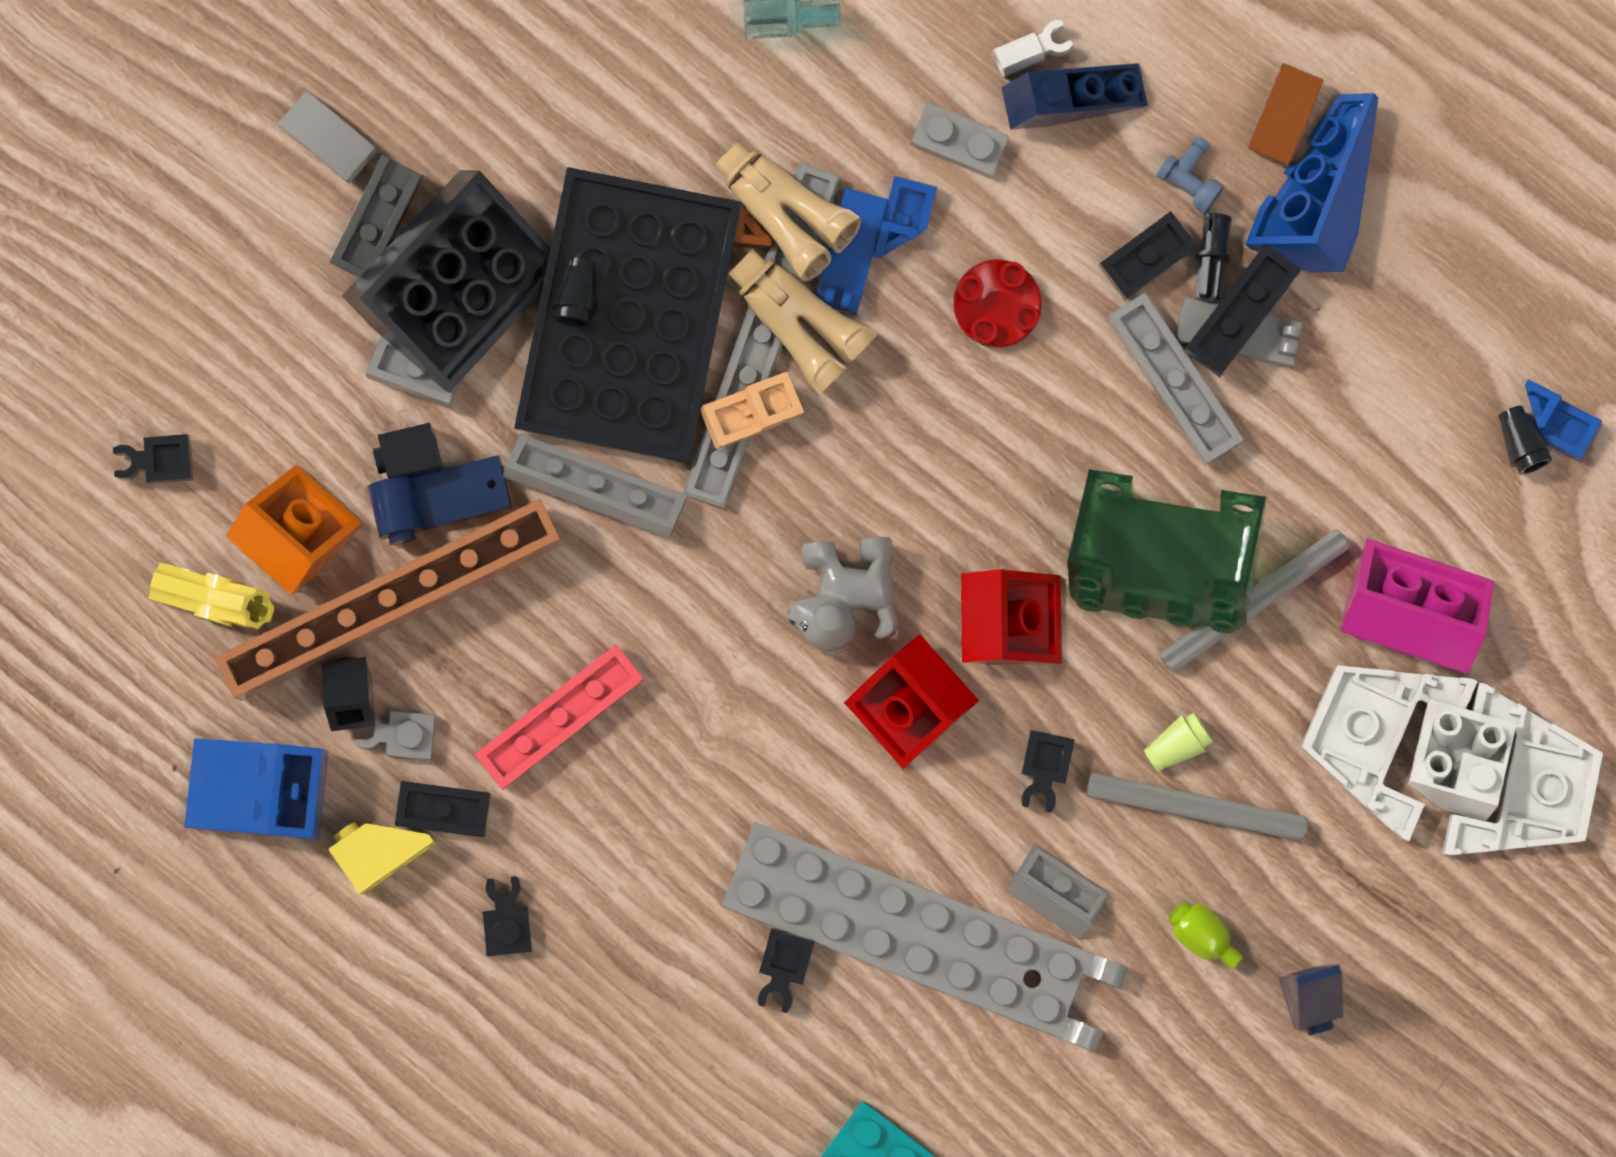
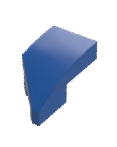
[873,176,938,258]
[1525,379,1602,463]

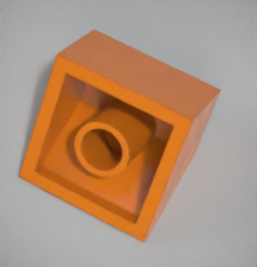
[226,465,362,595]

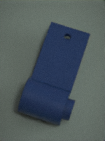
[367,455,512,545]

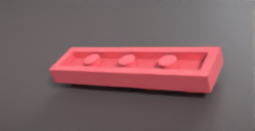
[474,644,644,790]

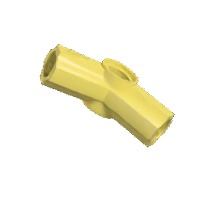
[148,562,275,629]

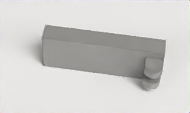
[1175,297,1302,368]

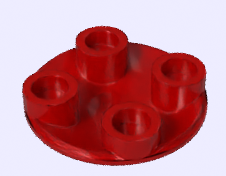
[953,259,1042,348]

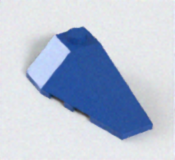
[1245,93,1379,272]

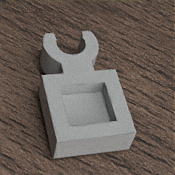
[355,711,436,761]

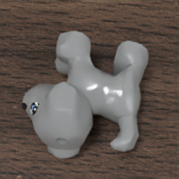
[787,537,898,656]

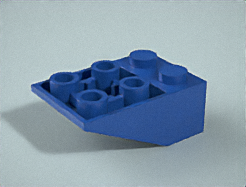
[184,738,329,841]

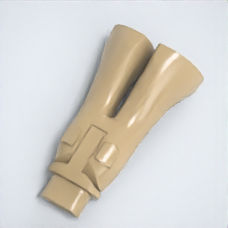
[715,142,861,281]
[728,249,878,396]

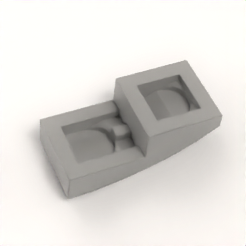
[277,91,378,184]

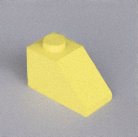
[328,822,437,895]

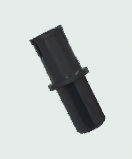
[1195,213,1232,303]

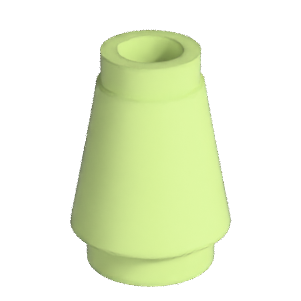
[1144,712,1213,772]

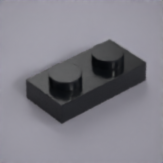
[1099,211,1197,301]
[395,781,491,838]

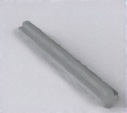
[1160,529,1350,672]
[1087,773,1308,841]

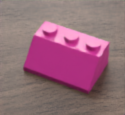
[1340,538,1494,674]

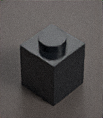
[373,422,443,478]
[321,657,376,732]

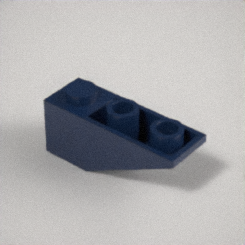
[1001,63,1148,130]

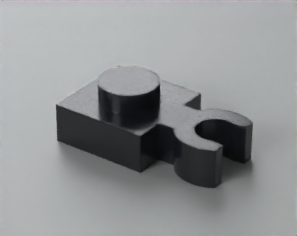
[113,434,194,484]
[1021,730,1075,813]
[482,876,533,956]
[758,928,815,1013]

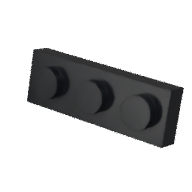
[1184,243,1301,378]

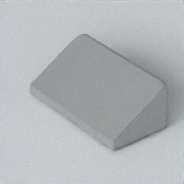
[1006,845,1110,939]

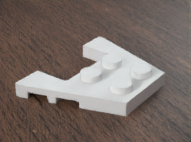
[1300,665,1478,842]
[1442,683,1603,856]

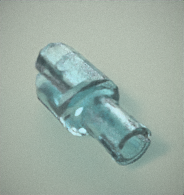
[743,0,841,39]

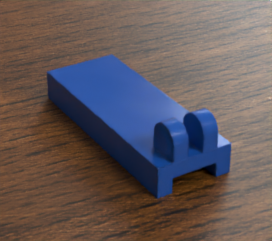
[816,188,888,316]

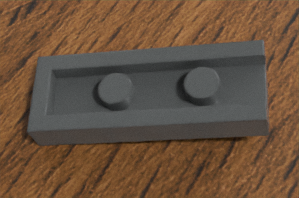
[329,155,424,277]

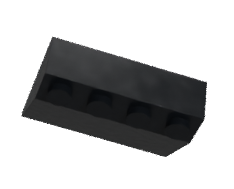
[342,170,551,393]

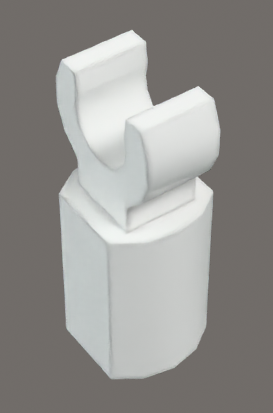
[992,20,1073,77]

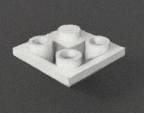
[1408,699,1516,821]

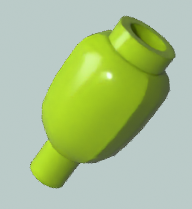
[1167,900,1243,969]

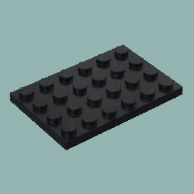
[514,167,742,464]

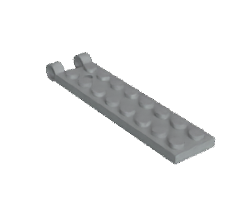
[722,822,1128,1052]

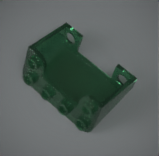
[1067,469,1266,634]

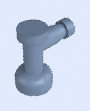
[1156,136,1224,215]

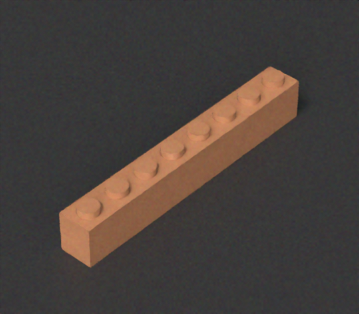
[214,499,563,701]

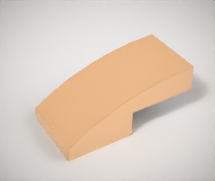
[700,372,804,450]

